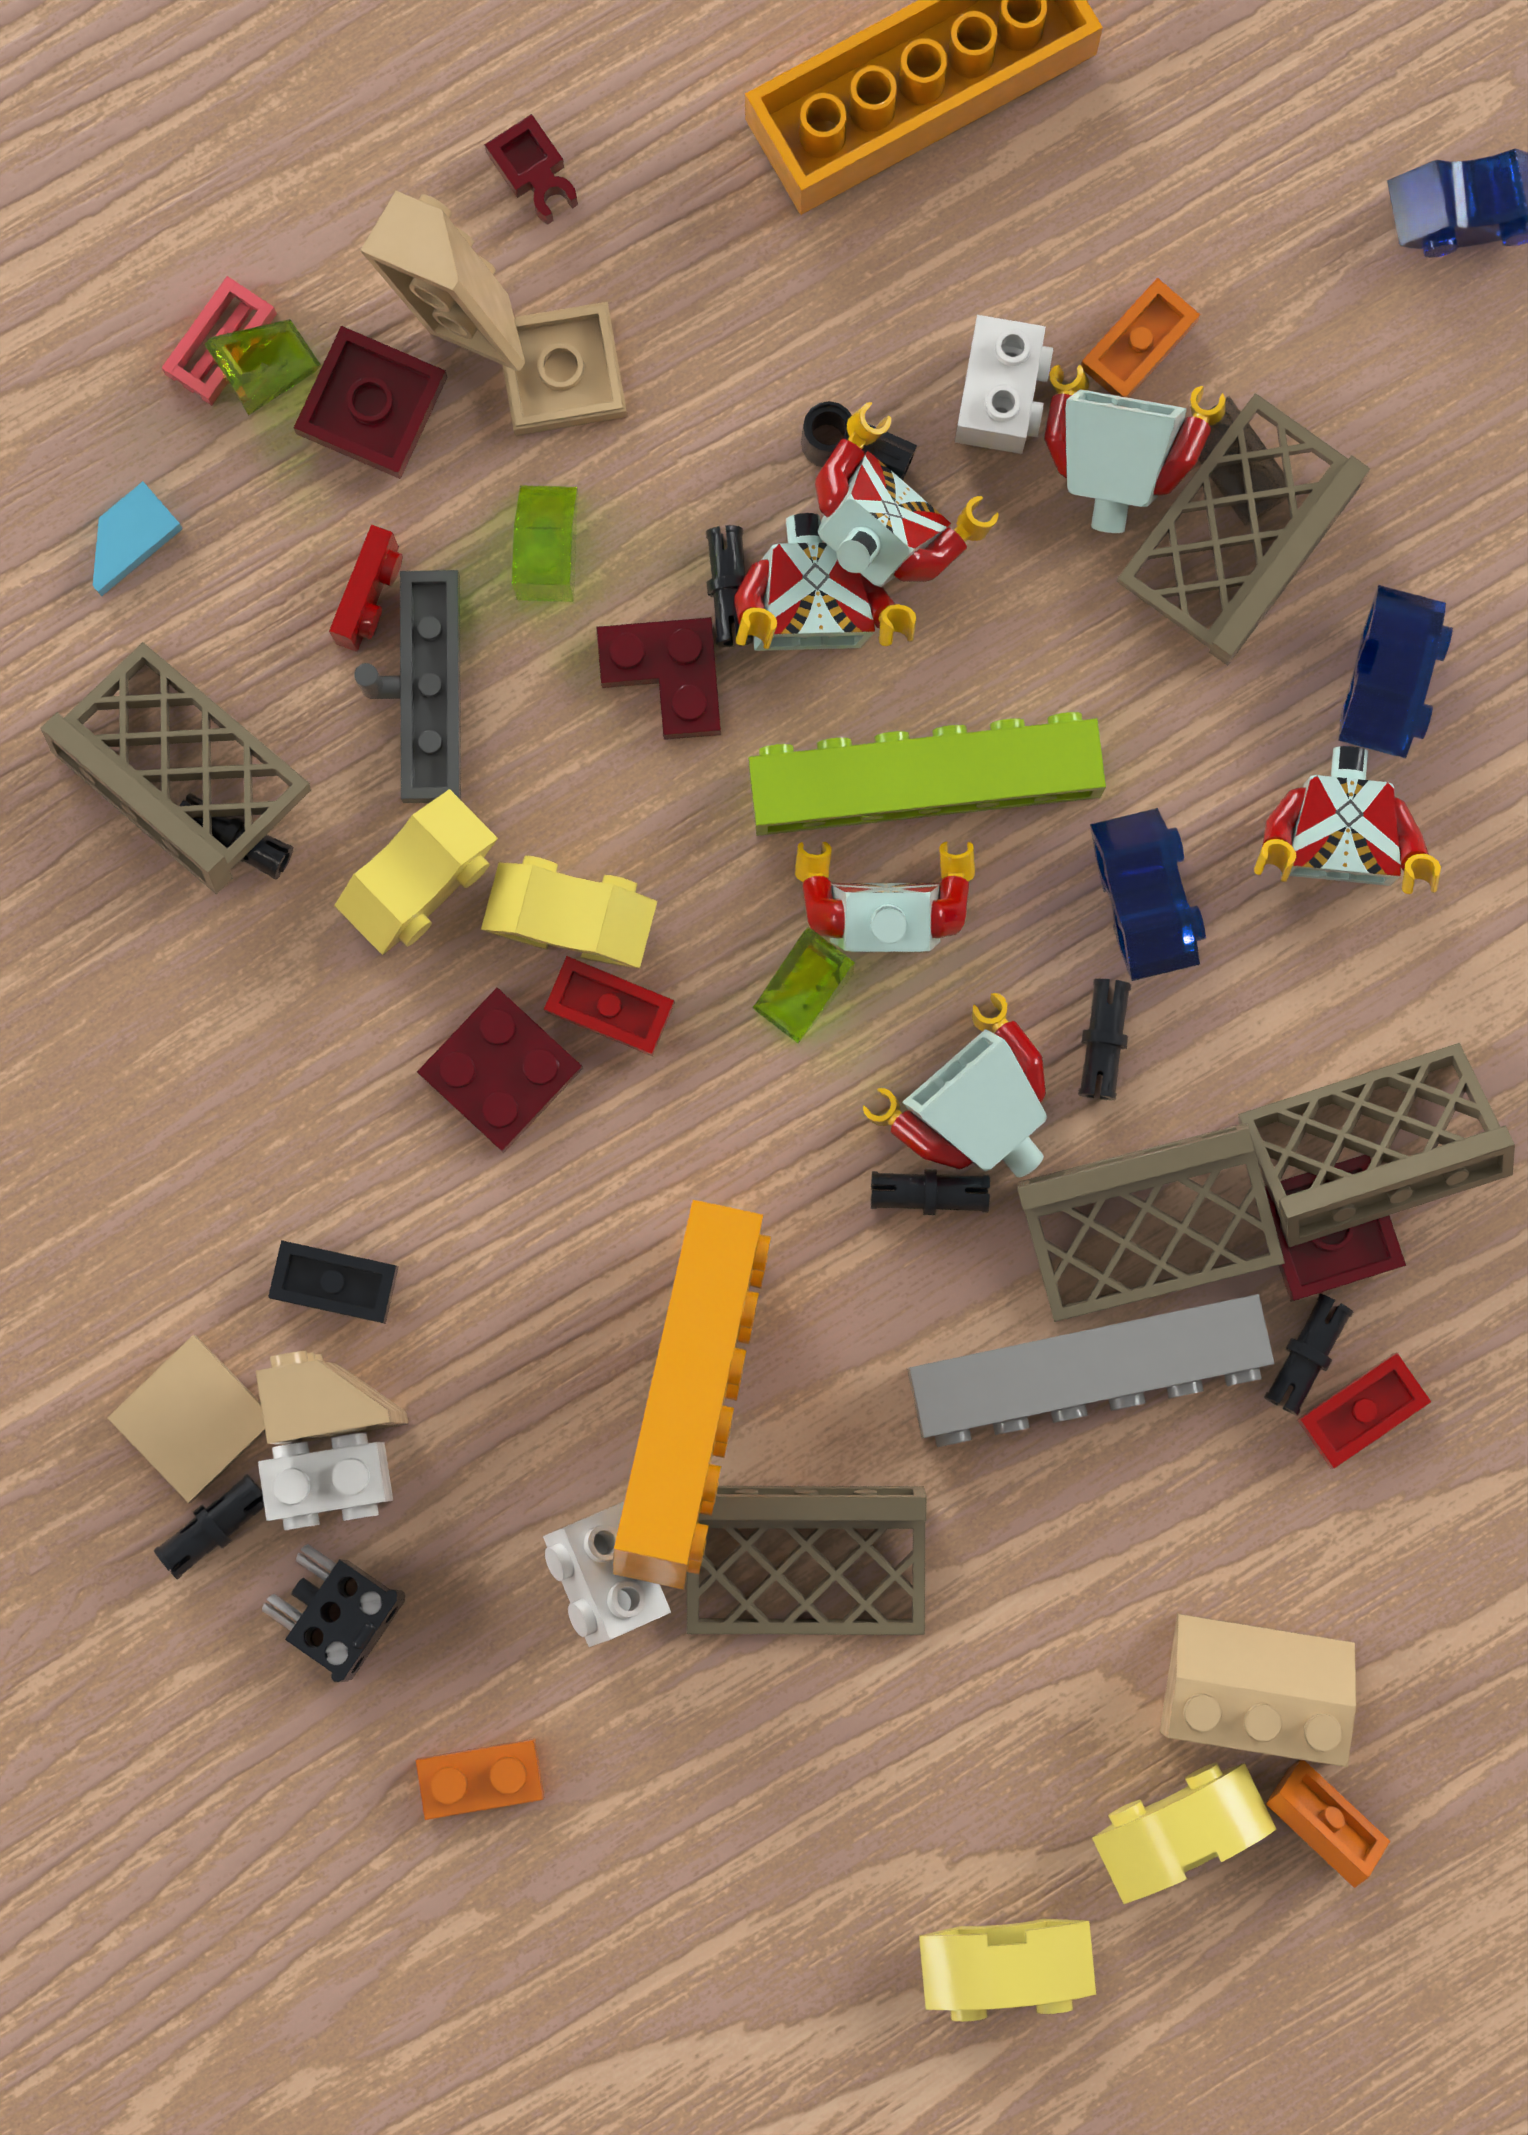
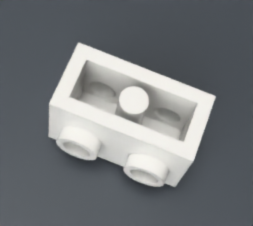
[955,315,1053,454]
[258,1432,393,1530]
[543,1502,671,1647]

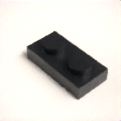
[268,1240,399,1324]

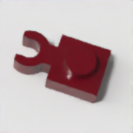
[484,114,578,224]

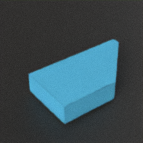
[92,481,183,596]

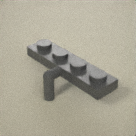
[354,570,461,803]

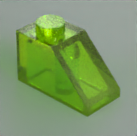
[512,485,578,602]

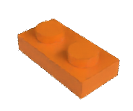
[1081,278,1201,398]
[415,1738,545,1820]
[1266,1760,1390,1888]

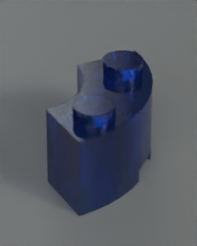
[1387,148,1528,258]
[1338,585,1453,759]
[1090,808,1206,981]

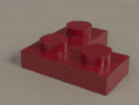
[596,617,721,740]

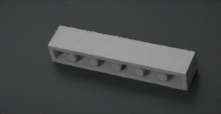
[907,1294,1275,1447]

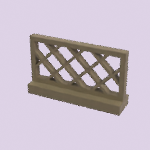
[1117,393,1371,666]
[41,642,311,894]
[1238,1043,1515,1247]
[1017,1123,1285,1322]
[687,1486,926,1635]

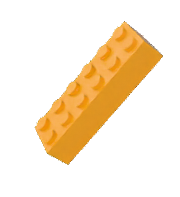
[745,0,1103,215]
[613,1200,771,1590]

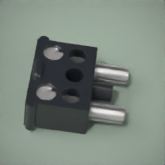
[262,1544,405,1682]

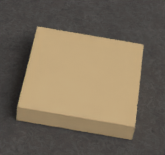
[503,302,627,436]
[107,1335,265,1503]

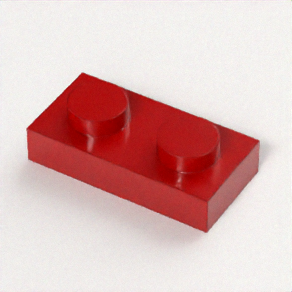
[329,524,403,652]
[544,956,675,1057]
[1297,1353,1431,1469]

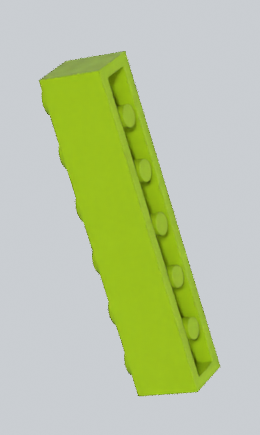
[748,712,1106,836]

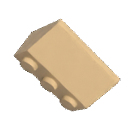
[360,191,525,372]
[256,1351,409,1444]
[1160,1614,1356,1767]

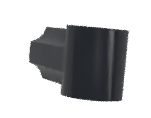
[801,401,917,481]

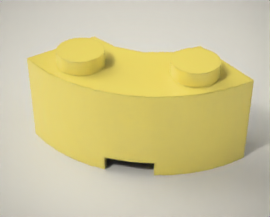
[334,789,498,955]
[481,856,657,968]
[1092,1763,1277,1904]
[919,1919,1096,2022]

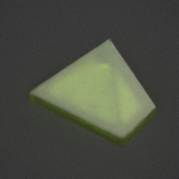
[204,319,321,416]
[753,927,855,1043]

